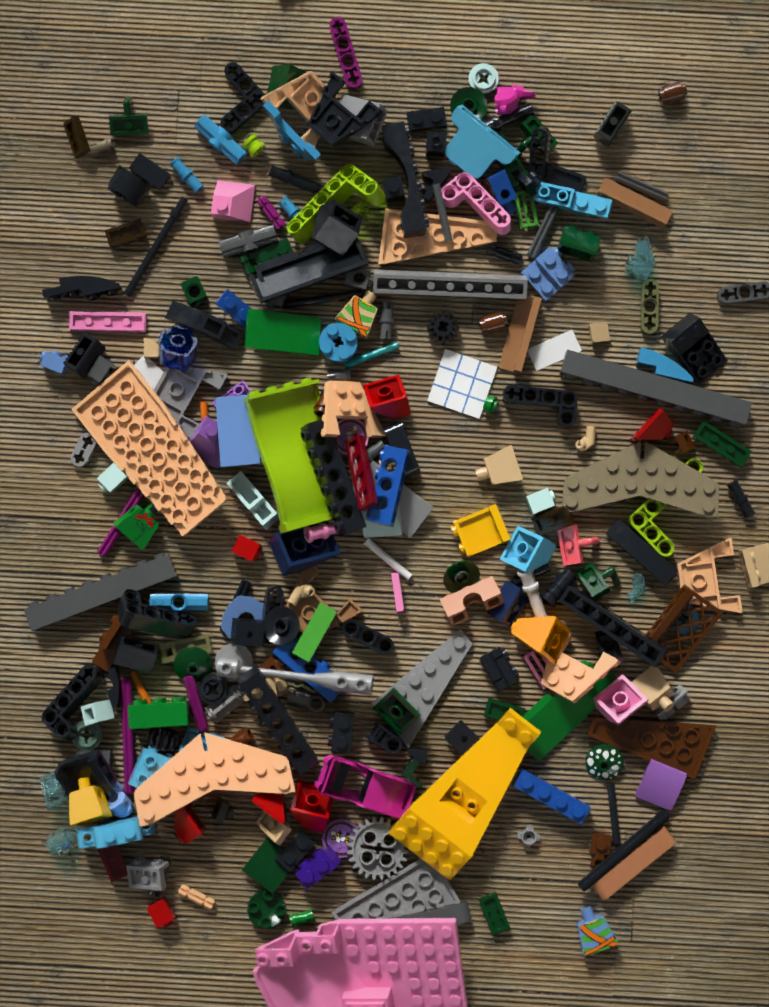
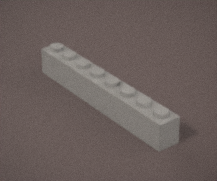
[373,269,528,299]

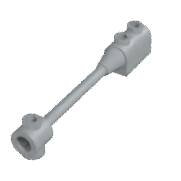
[217,657,375,695]

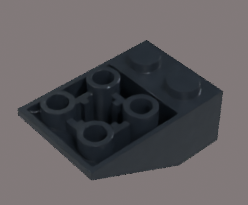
[661,313,728,384]

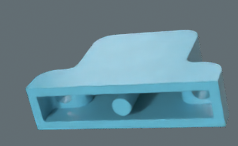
[445,105,520,178]
[75,816,156,848]

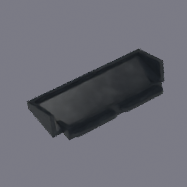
[249,237,368,304]

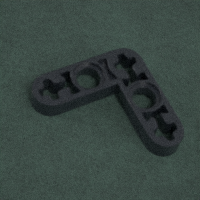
[220,62,265,134]

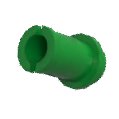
[289,909,314,928]

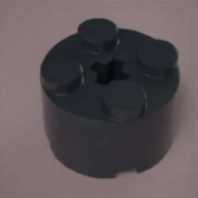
[107,165,152,208]

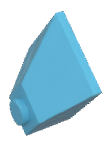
[500,526,556,573]

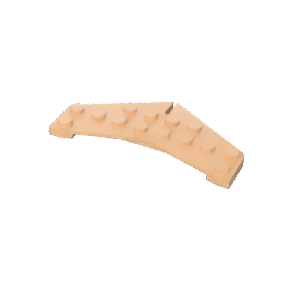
[134,733,295,827]

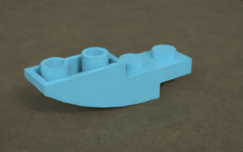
[533,182,613,219]

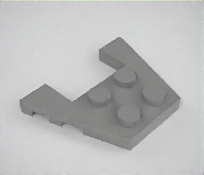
[154,363,228,438]

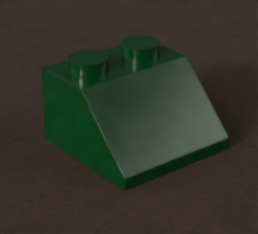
[557,225,601,263]

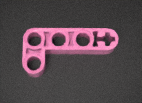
[441,172,511,235]

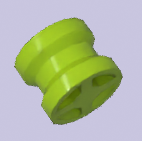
[242,134,266,158]

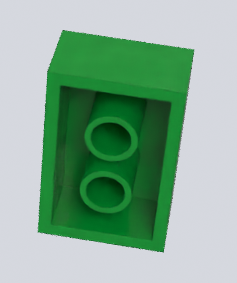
[128,696,192,729]

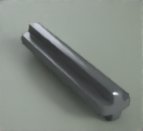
[614,172,669,202]
[527,205,559,259]

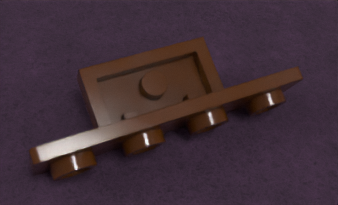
[92,602,146,671]

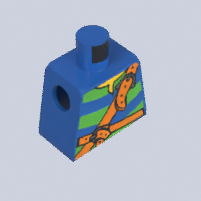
[483,169,517,215]

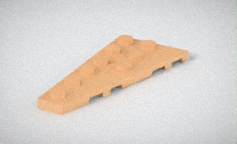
[378,208,497,266]

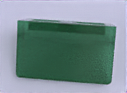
[401,756,423,788]

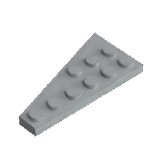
[372,629,472,748]
[331,858,461,920]

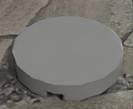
[215,643,254,681]

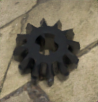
[427,311,459,344]
[146,727,180,752]

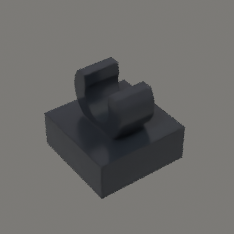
[516,171,541,198]

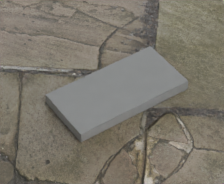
[353,461,434,538]

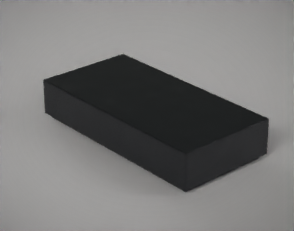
[129,153,171,191]
[544,164,587,192]

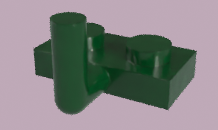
[109,96,149,136]
[517,115,558,157]
[576,563,621,601]

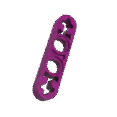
[329,17,362,90]

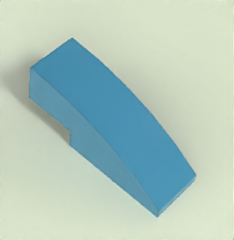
[636,347,693,384]

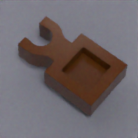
[589,832,612,866]

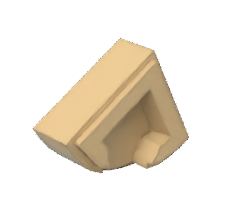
[144,338,163,358]

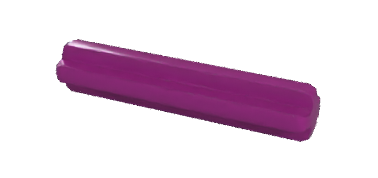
[183,675,208,731]

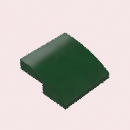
[241,837,288,894]

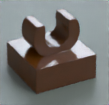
[670,431,696,454]

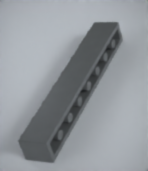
[23,552,178,631]

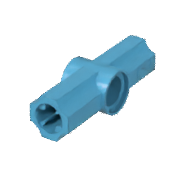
[194,115,247,166]
[150,593,209,611]

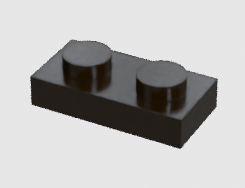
[531,505,574,536]

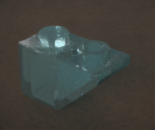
[624,236,656,283]

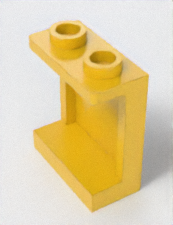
[451,504,510,557]

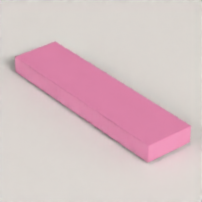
[69,311,147,333]

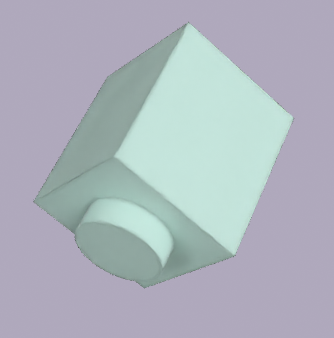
[97,462,129,493]
[525,488,556,515]
[81,700,115,726]

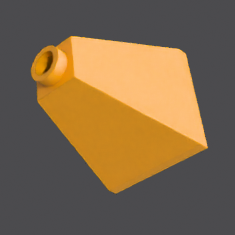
[511,616,571,665]

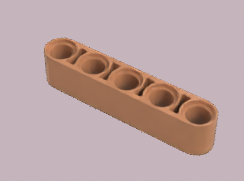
[591,826,676,901]

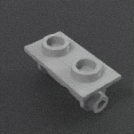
[205,684,244,723]
[653,684,691,721]

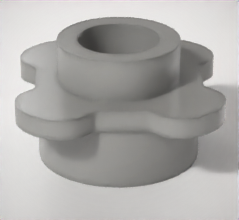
[517,825,540,848]

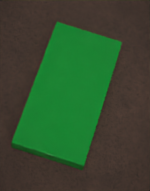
[245,309,321,356]

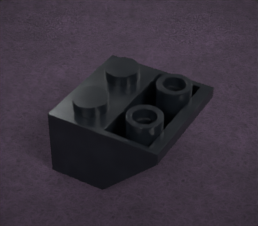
[312,200,363,257]

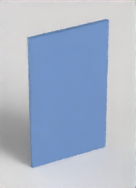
[215,395,260,467]

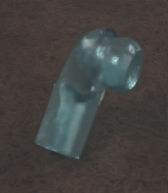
[626,573,645,602]

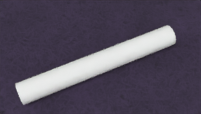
[364,538,412,581]

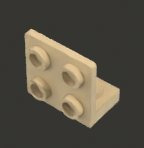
[738,543,769,588]

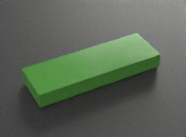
[292,602,337,663]

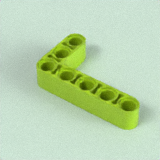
[287,164,385,244]
[628,458,703,557]

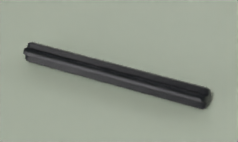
[577,810,670,891]

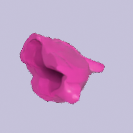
[494,84,536,115]

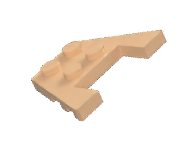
[261,71,337,149]
[321,380,386,438]
[676,538,743,613]
[541,634,620,703]

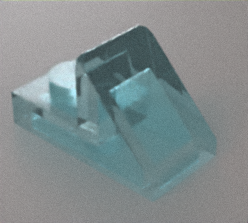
[40,771,69,810]

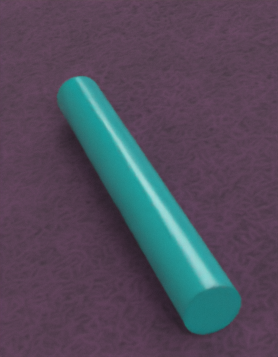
[344,342,399,369]

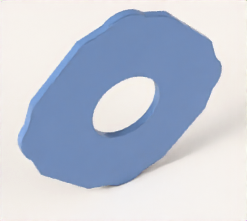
[221,595,269,638]

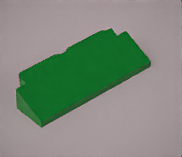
[522,660,617,762]

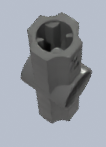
[219,225,278,258]

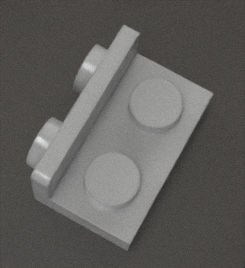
[126,857,169,891]

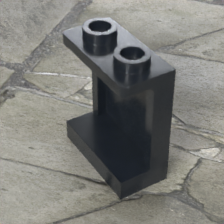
[54,749,117,797]

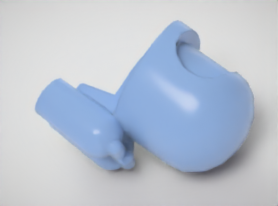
[102,781,133,818]

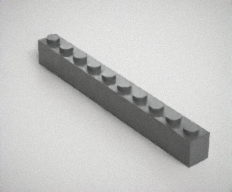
[559,349,752,428]

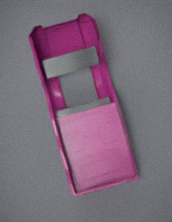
[314,755,417,819]

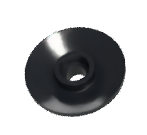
[263,606,300,645]

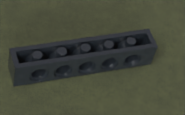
[300,419,367,537]
[559,585,669,667]
[237,665,320,775]

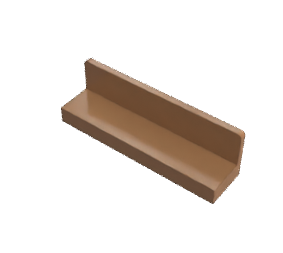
[596,178,673,229]
[499,296,542,374]

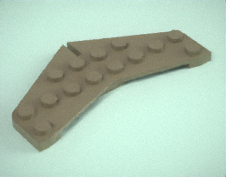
[562,441,719,519]

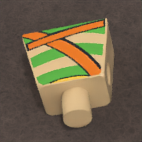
[335,290,378,340]

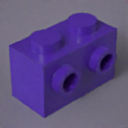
[295,845,342,889]

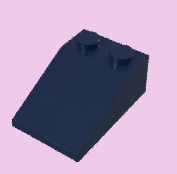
[269,521,341,576]

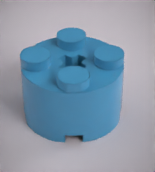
[319,323,358,364]

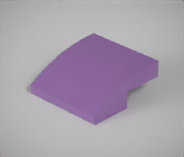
[635,759,687,811]

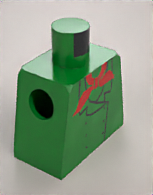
[113,502,159,550]

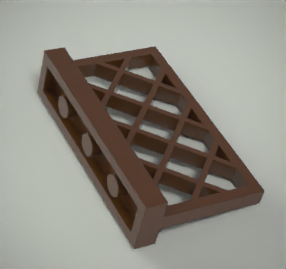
[646,584,723,673]

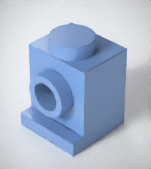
[40,350,68,376]

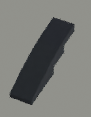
[606,519,678,586]

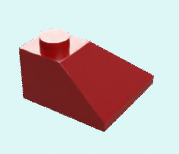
[363,374,411,420]
[629,408,675,442]
[290,780,333,833]
[251,792,287,825]
[174,804,206,845]

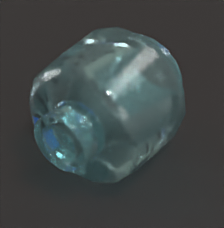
[45,828,76,857]

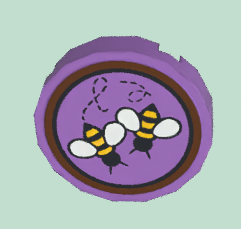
[322,818,358,858]

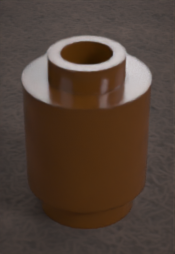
[658,81,688,105]
[479,311,508,335]

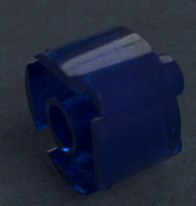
[158,325,197,371]

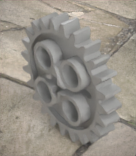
[346,816,409,880]

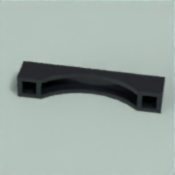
[381,121,429,239]

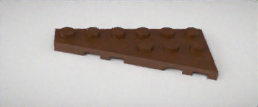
[587,717,716,779]

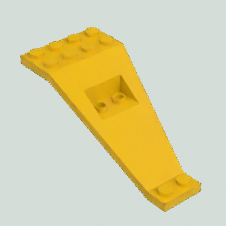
[389,708,541,881]

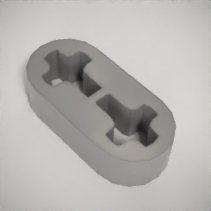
[70,432,97,467]

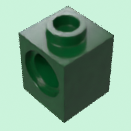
[180,276,208,307]

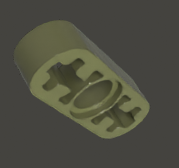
[640,279,659,335]

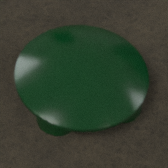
[247,890,286,929]

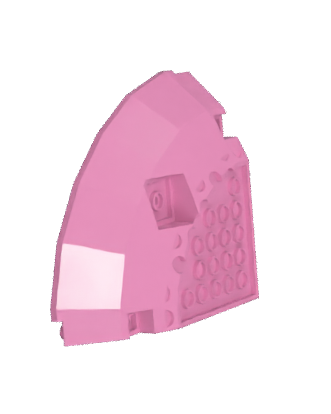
[253,918,468,1007]

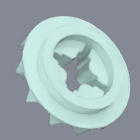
[469,63,499,94]

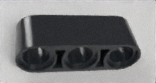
[383,421,421,478]
[342,619,394,654]

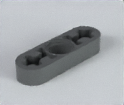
[716,281,769,305]

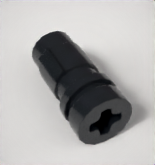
[540,568,577,608]

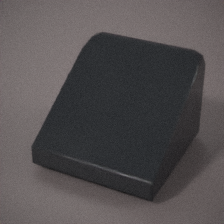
[407,747,427,765]

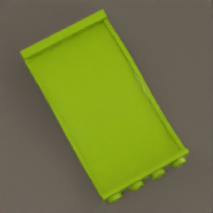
[242,377,347,533]

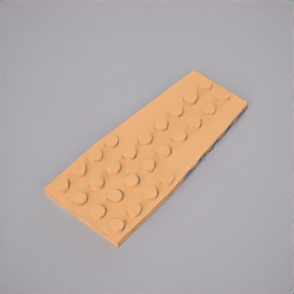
[71,360,228,536]

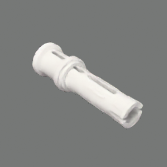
[517,570,547,617]

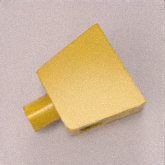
[69,777,112,826]

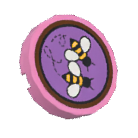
[334,419,369,455]

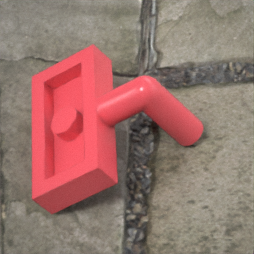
[557,525,600,566]

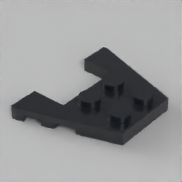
[307,71,383,148]

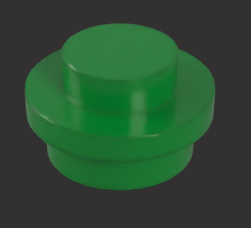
[483,396,499,414]

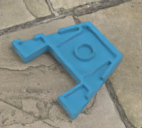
[263,100,321,160]

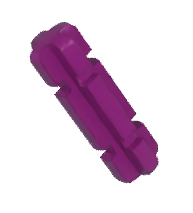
[257,195,286,230]

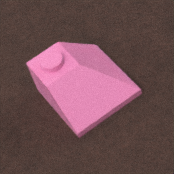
[211,180,255,223]
[593,674,648,725]

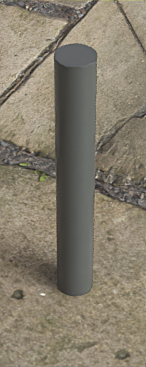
[432,183,452,242]

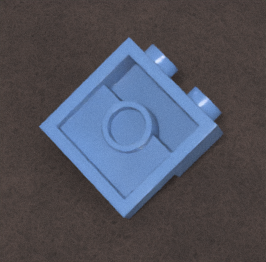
[520,247,575,302]

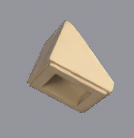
[588,322,611,344]

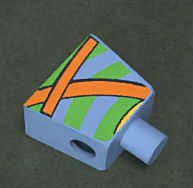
[576,906,619,957]

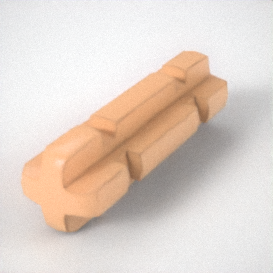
[178,884,215,910]

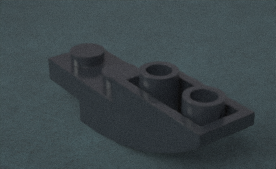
[42,276,123,302]
[165,301,244,350]

